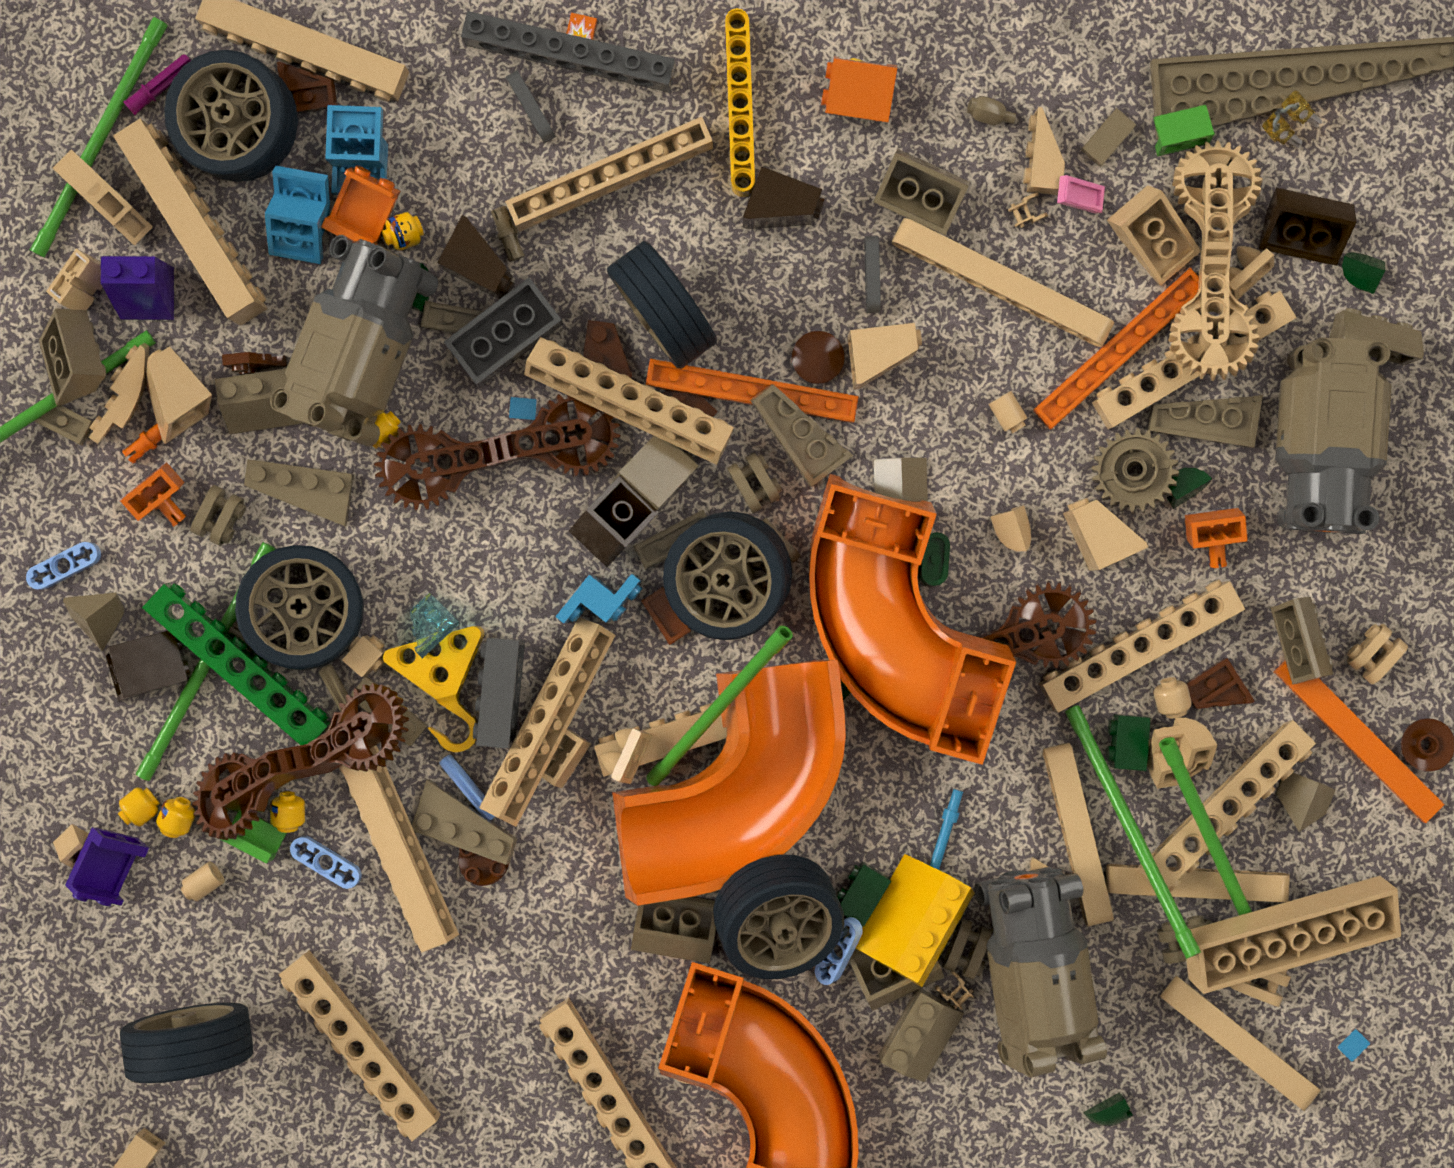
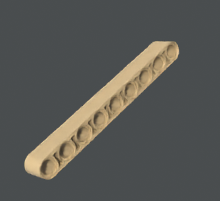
[891,218,1114,347]

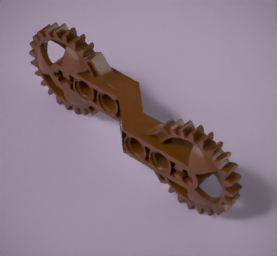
[374,394,621,511]
[864,581,1097,723]
[192,683,409,840]

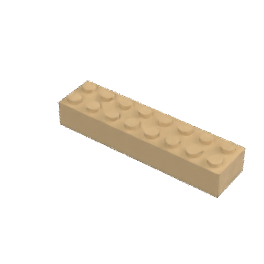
[113,119,267,326]
[1186,876,1401,994]

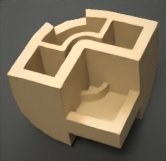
[1147,718,1217,789]

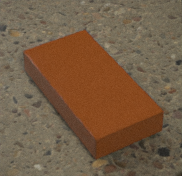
[641,587,692,645]

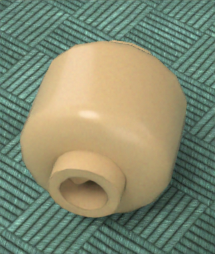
[1153,677,1192,719]

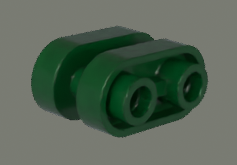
[918,532,950,586]

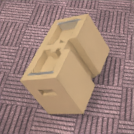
[46,248,103,311]

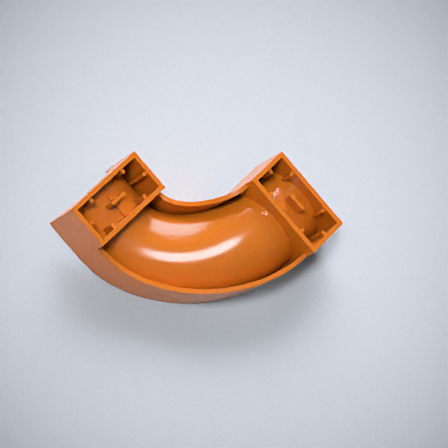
[809,474,1016,765]
[612,660,846,906]
[658,962,859,1168]

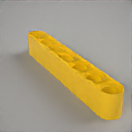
[725,8,755,197]

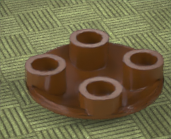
[792,331,845,384]
[458,848,509,886]

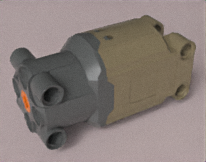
[270,235,438,447]
[1275,337,1392,534]
[974,867,1107,1078]

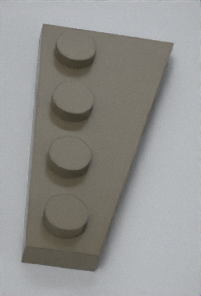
[750,384,854,487]
[1147,395,1263,448]
[244,459,354,527]
[412,779,518,865]

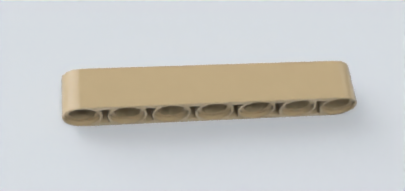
[1043,743,1114,927]
[1105,864,1290,902]
[1160,975,1321,1111]

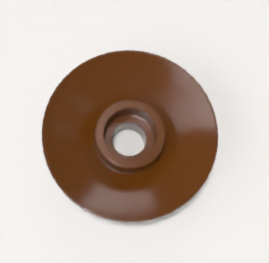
[1401,718,1454,772]

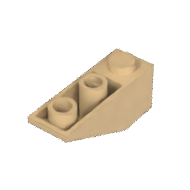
[1023,107,1065,195]

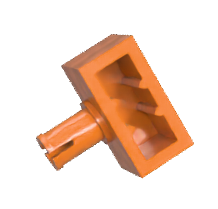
[120,462,187,527]
[1185,508,1247,568]

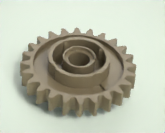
[1092,428,1179,514]

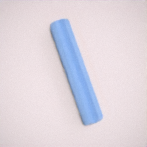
[439,754,495,820]

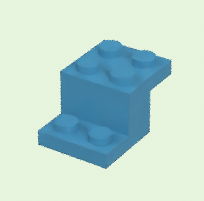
[325,105,388,195]
[265,166,331,264]
[556,574,643,623]

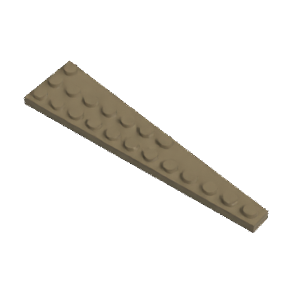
[1150,37,1454,141]

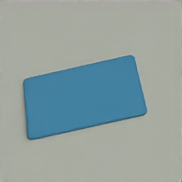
[509,397,537,420]
[1338,1029,1370,1062]

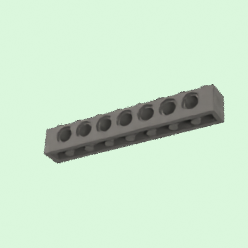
[461,11,676,93]

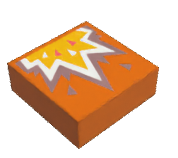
[566,12,598,40]

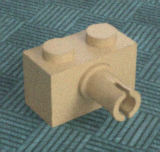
[542,728,591,788]

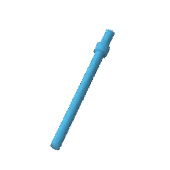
[929,789,963,870]

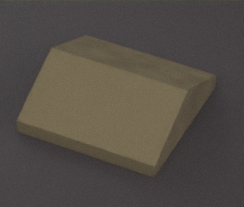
[873,458,928,502]

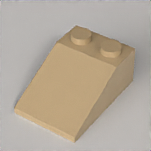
[1107,185,1201,286]

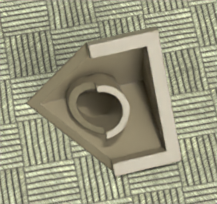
[63,592,125,651]
[1276,773,1335,832]

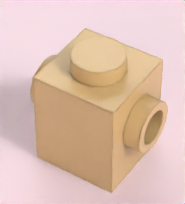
[342,635,385,677]

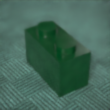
[1106,714,1151,771]
[837,861,891,927]

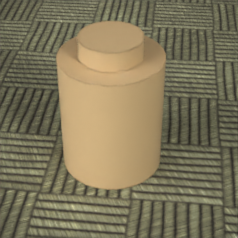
[989,391,1028,433]
[181,861,225,901]

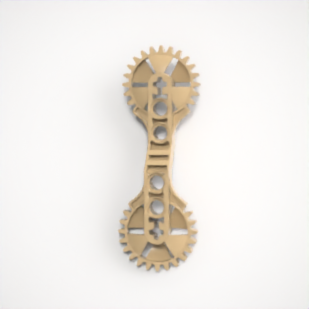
[1168,141,1263,381]

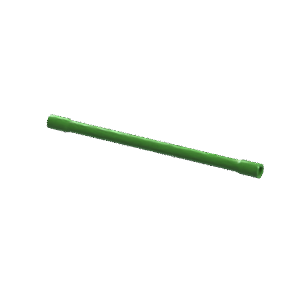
[30,17,168,258]
[0,330,156,443]
[136,542,276,781]
[646,626,793,786]
[1065,705,1201,959]
[1159,737,1252,916]

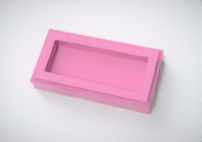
[1057,175,1105,214]

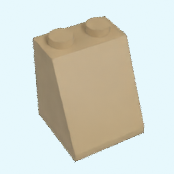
[847,323,922,390]
[145,346,212,444]
[1063,498,1148,571]

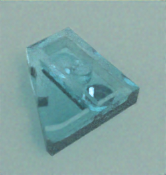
[410,593,460,659]

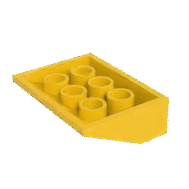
[855,854,975,987]

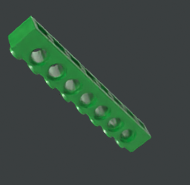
[142,583,330,745]

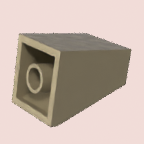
[612,436,699,521]

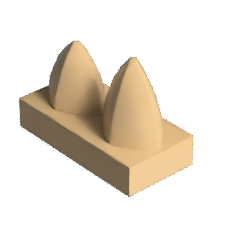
[1229,246,1274,300]
[599,728,652,784]

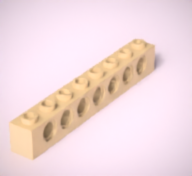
[505,117,713,232]
[1092,291,1297,429]
[524,337,734,465]
[1039,579,1245,713]
[479,617,616,827]
[1136,720,1316,892]
[279,950,441,1141]
[539,998,676,1168]

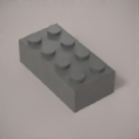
[444,278,563,388]
[473,637,525,749]

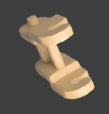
[1008,192,1048,228]
[935,971,975,1010]

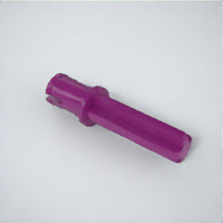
[123,54,191,115]

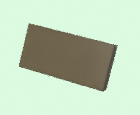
[1081,108,1136,167]

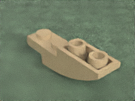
[52,150,153,246]
[89,343,149,444]

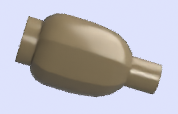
[967,96,1016,125]

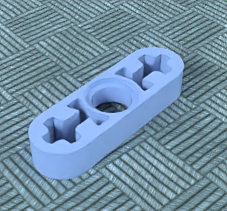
[26,542,101,589]
[290,836,362,889]
[815,917,863,985]

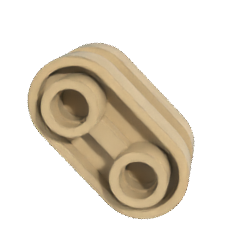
[1347,624,1408,684]
[1229,970,1291,1007]

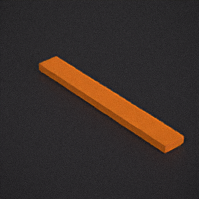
[1032,267,1199,430]
[645,359,859,423]
[1274,661,1445,823]

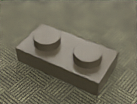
[34,405,93,446]

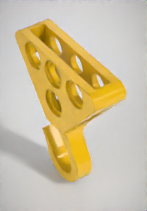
[383,626,484,752]

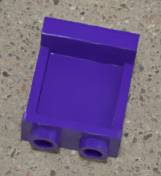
[65,827,149,906]

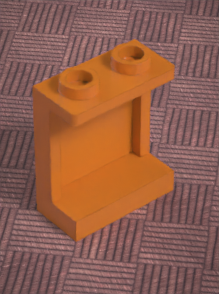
[821,56,897,122]
[321,165,401,245]

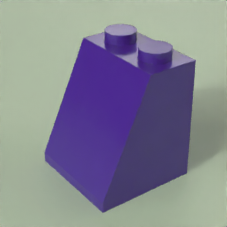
[101,256,174,320]

